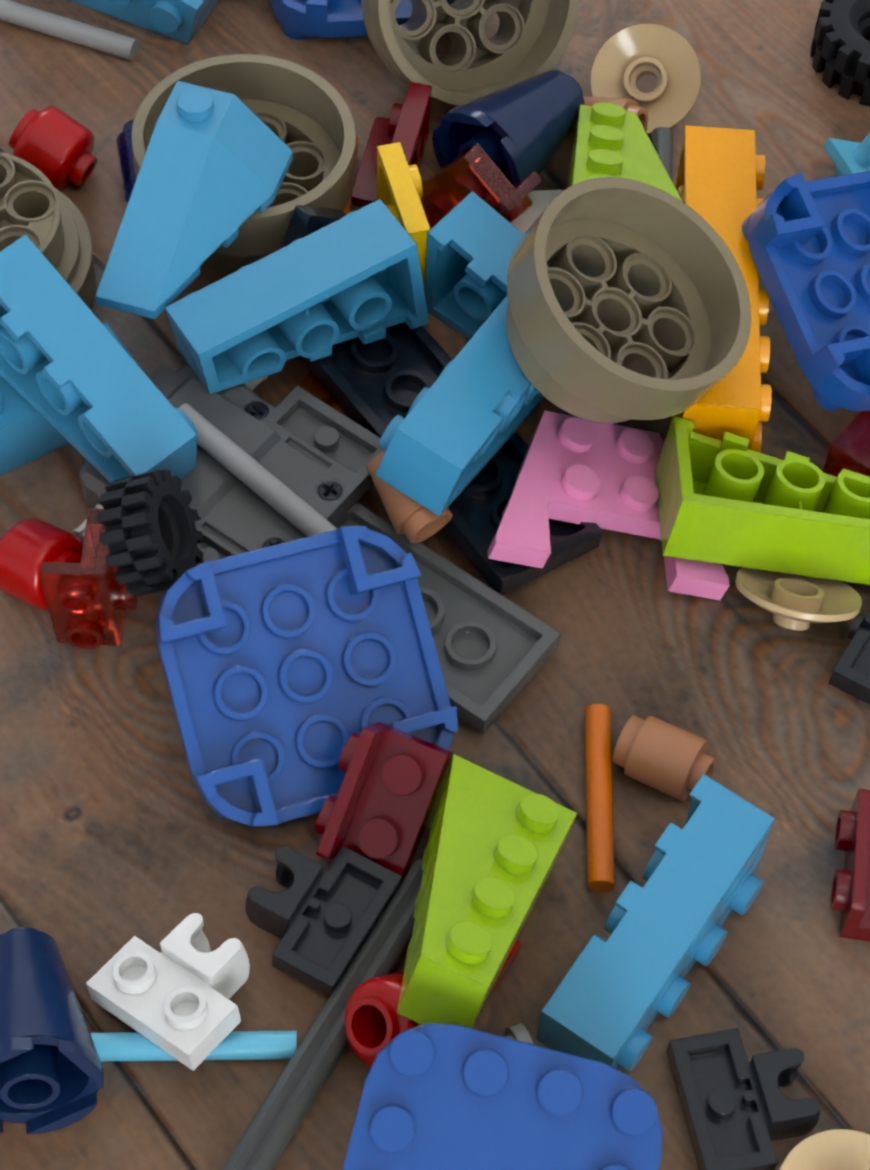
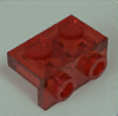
[420,143,542,228]
[40,508,138,649]

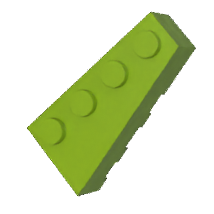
[568,102,683,202]
[655,415,870,586]
[397,754,577,1028]

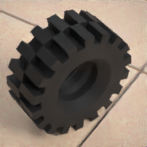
[810,0,870,106]

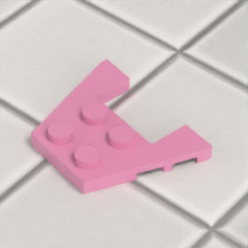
[488,410,730,601]

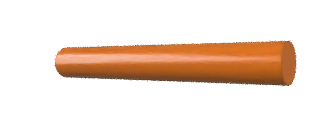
[585,704,615,893]

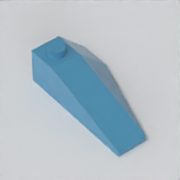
[95,80,293,319]

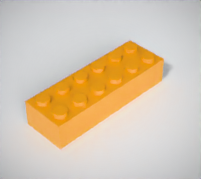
[671,125,772,452]

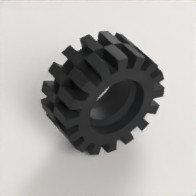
[98,469,204,596]

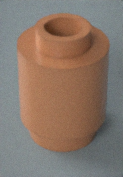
[612,715,716,801]

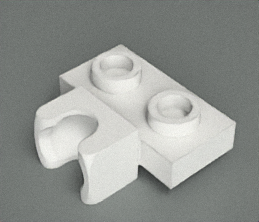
[86,913,250,1071]

